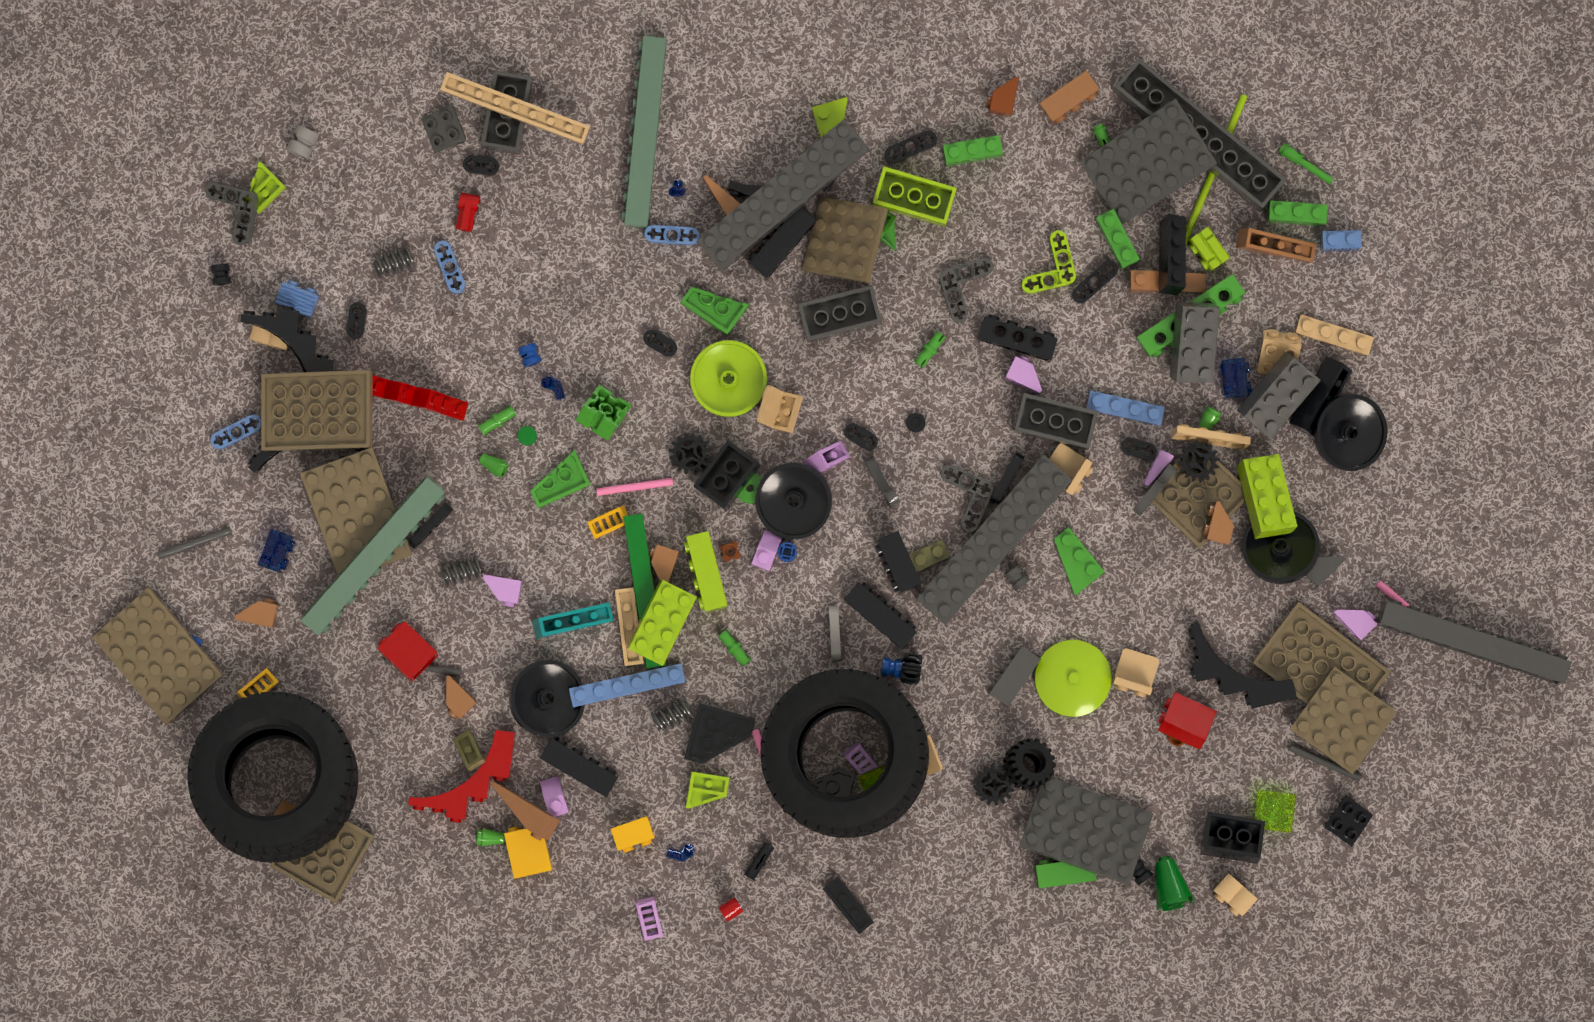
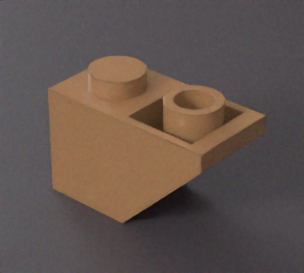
[1203,502,1234,546]

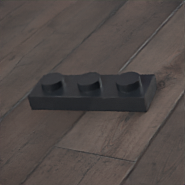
[823,877,874,934]

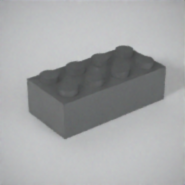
[481,70,533,155]
[798,285,882,343]
[1170,302,1220,383]
[1237,352,1321,439]
[1014,393,1098,451]

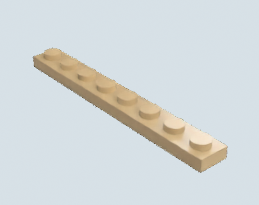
[440,72,590,145]

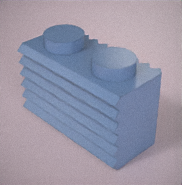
[1320,230,1362,253]
[274,280,320,318]

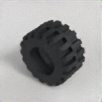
[1002,738,1056,790]

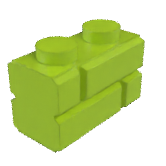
[1188,227,1230,272]

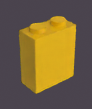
[504,826,553,879]

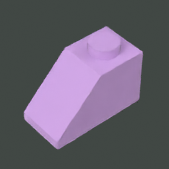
[1005,355,1042,395]
[804,441,850,473]
[751,529,783,572]
[483,574,522,607]
[1332,610,1377,641]
[540,776,570,817]

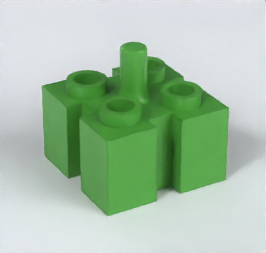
[576,385,632,441]

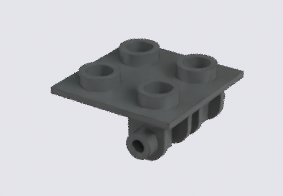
[421,104,466,154]

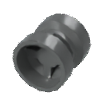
[1004,564,1031,591]

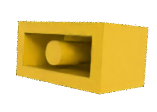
[611,816,655,853]

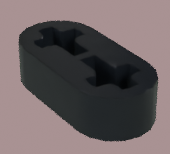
[463,155,499,176]
[347,302,367,339]
[643,330,677,357]
[844,423,878,451]
[1121,438,1157,460]

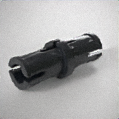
[744,842,774,881]

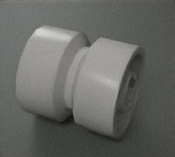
[286,125,319,160]

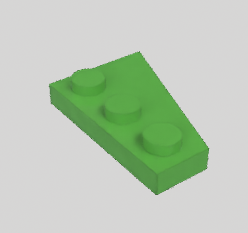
[680,287,749,336]
[530,450,591,509]
[1053,527,1105,596]

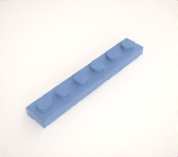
[569,664,685,707]

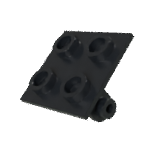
[1324,795,1373,847]

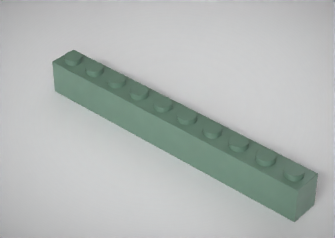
[621,36,667,229]
[301,474,445,635]

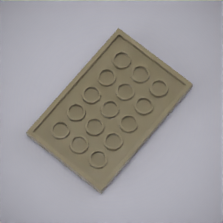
[261,370,372,451]
[300,447,413,575]
[92,587,224,725]
[1252,602,1391,705]

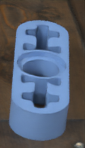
[644,225,700,245]
[434,241,466,294]
[210,415,261,450]

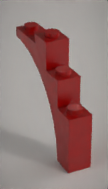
[345,370,468,421]
[408,730,516,823]

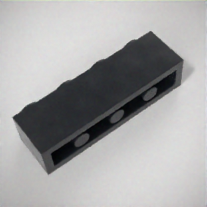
[749,208,816,280]
[1159,214,1186,296]
[1289,356,1352,437]
[844,582,917,650]
[540,737,619,797]

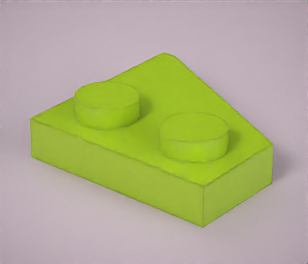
[812,97,848,138]
[246,162,286,214]
[686,772,730,809]

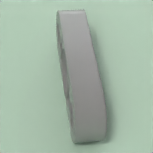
[829,605,841,662]

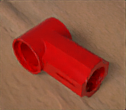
[456,192,481,232]
[718,897,744,922]

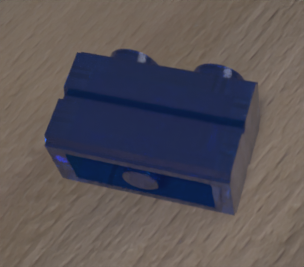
[1220,358,1252,400]
[258,529,296,573]

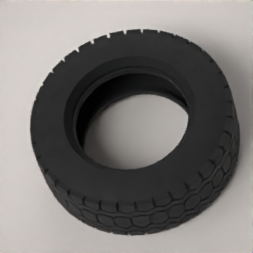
[760,669,929,838]
[187,691,359,863]

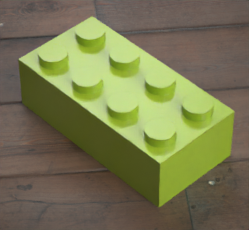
[872,166,957,227]
[1237,454,1298,539]
[684,531,728,613]
[626,579,697,666]

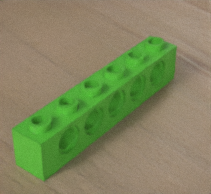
[1136,274,1245,358]

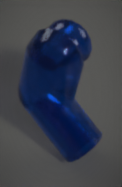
[669,180,686,197]
[541,376,566,400]
[666,844,695,862]

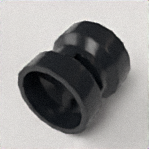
[210,264,232,286]
[1133,859,1153,886]

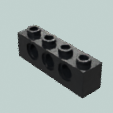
[977,314,1058,362]

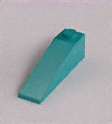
[532,602,614,639]

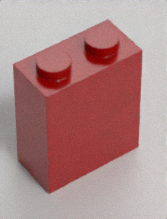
[377,621,438,683]
[1158,692,1217,750]

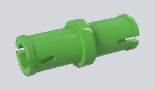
[914,330,946,368]
[478,405,517,436]
[718,630,751,667]

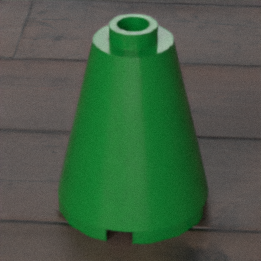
[1155,856,1195,911]

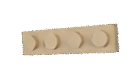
[1295,315,1374,356]
[1171,424,1251,450]
[615,587,644,666]

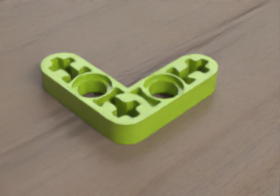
[1021,230,1076,294]

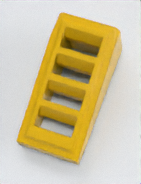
[587,505,628,539]
[237,668,279,698]

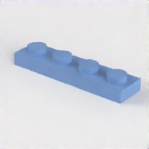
[1086,390,1165,426]

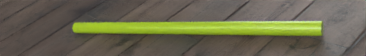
[1186,94,1248,245]

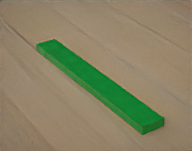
[623,514,666,668]

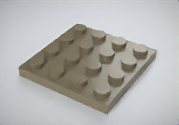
[802,197,888,283]
[1151,443,1245,549]
[1289,667,1397,774]
[269,821,375,904]

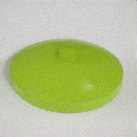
[690,340,767,417]
[1034,640,1112,717]

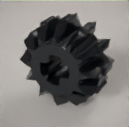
[900,652,923,685]

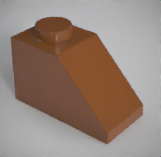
[986,77,1019,117]

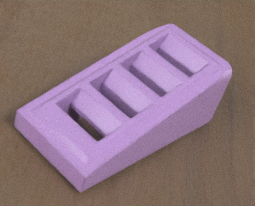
[1143,450,1174,487]
[843,741,883,785]
[635,897,663,941]

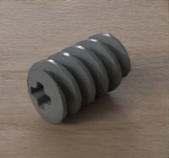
[374,245,416,279]
[440,555,483,588]
[651,698,695,732]

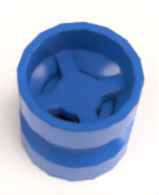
[518,343,542,368]
[778,542,797,562]
[881,657,903,679]

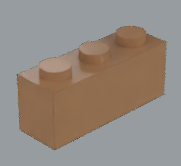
[1039,70,1099,124]

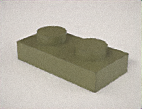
[909,539,951,572]
[453,729,486,772]

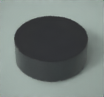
[906,413,925,433]

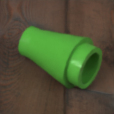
[1198,406,1221,430]
[479,453,509,478]
[476,828,504,847]

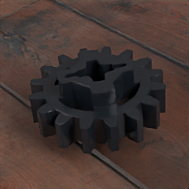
[669,433,710,475]
[1177,440,1220,483]
[973,764,1015,806]

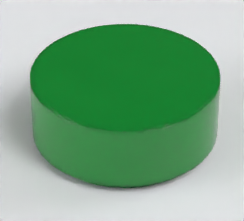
[518,426,537,446]

